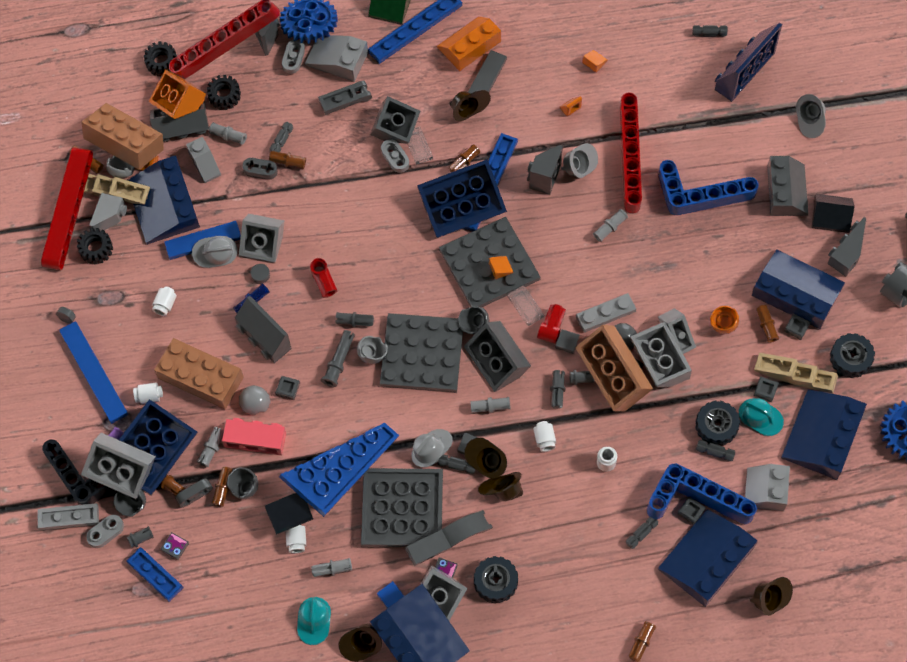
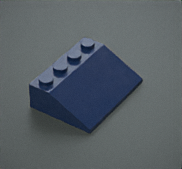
[715,22,783,102]
[127,155,200,244]
[417,159,507,238]
[751,249,845,329]
[781,389,867,480]
[119,399,198,496]
[658,509,758,607]
[370,583,470,662]

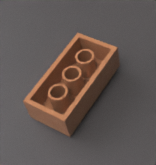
[82,103,164,170]
[575,325,653,411]
[154,338,244,409]

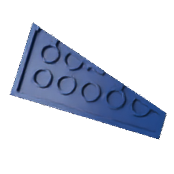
[279,423,399,517]

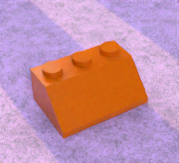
[437,16,501,71]
[149,70,206,119]

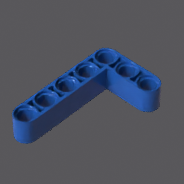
[658,160,759,215]
[647,463,757,524]

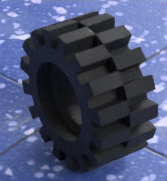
[144,41,177,77]
[207,75,241,110]
[77,228,113,264]

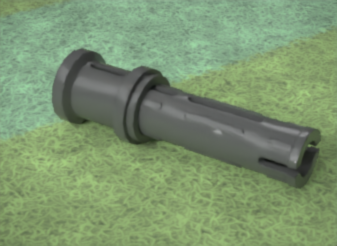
[321,330,355,387]

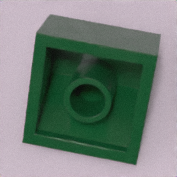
[368,0,411,25]

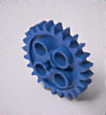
[280,0,338,44]
[880,400,907,462]

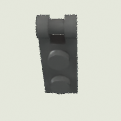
[318,81,372,115]

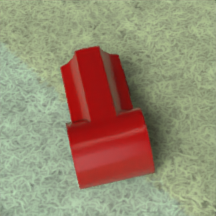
[310,258,338,298]
[537,304,566,344]

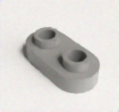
[282,40,305,74]
[381,139,409,173]
[86,515,124,548]

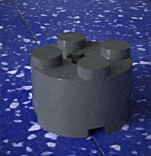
[880,262,907,308]

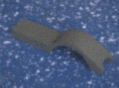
[405,510,493,566]

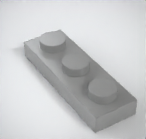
[576,293,636,333]
[38,503,99,530]

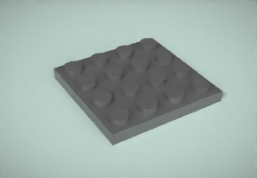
[439,217,541,307]
[380,313,463,393]
[361,468,443,547]

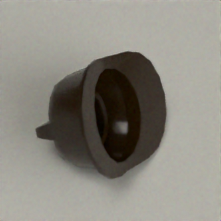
[449,90,491,122]
[464,437,507,479]
[478,472,523,501]
[750,577,793,616]
[338,624,382,662]

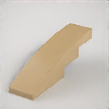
[84,174,150,205]
[754,353,838,394]

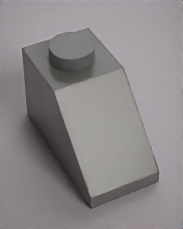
[186,137,221,183]
[89,193,127,231]
[658,308,696,354]

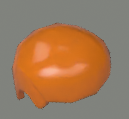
[710,306,739,334]

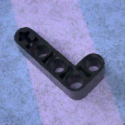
[42,439,111,505]

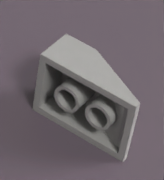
[305,35,368,82]

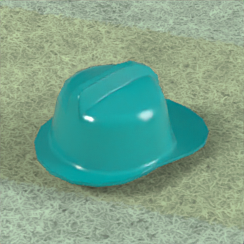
[739,398,784,436]
[297,597,331,645]

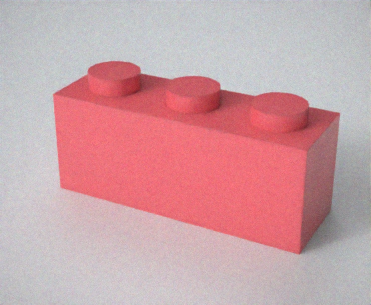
[222,418,286,455]

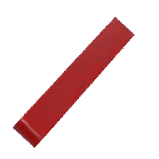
[169,0,280,79]
[620,92,642,214]
[41,147,93,270]

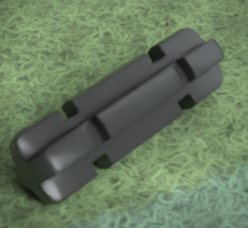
[692,25,728,36]
[269,122,293,152]
[696,440,735,461]
[438,455,476,474]
[626,517,659,549]

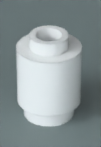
[152,287,177,316]
[133,382,163,404]
[533,421,556,452]
[597,447,617,472]
[285,525,307,553]

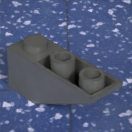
[827,217,866,277]

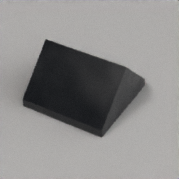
[812,194,855,233]
[265,493,313,535]

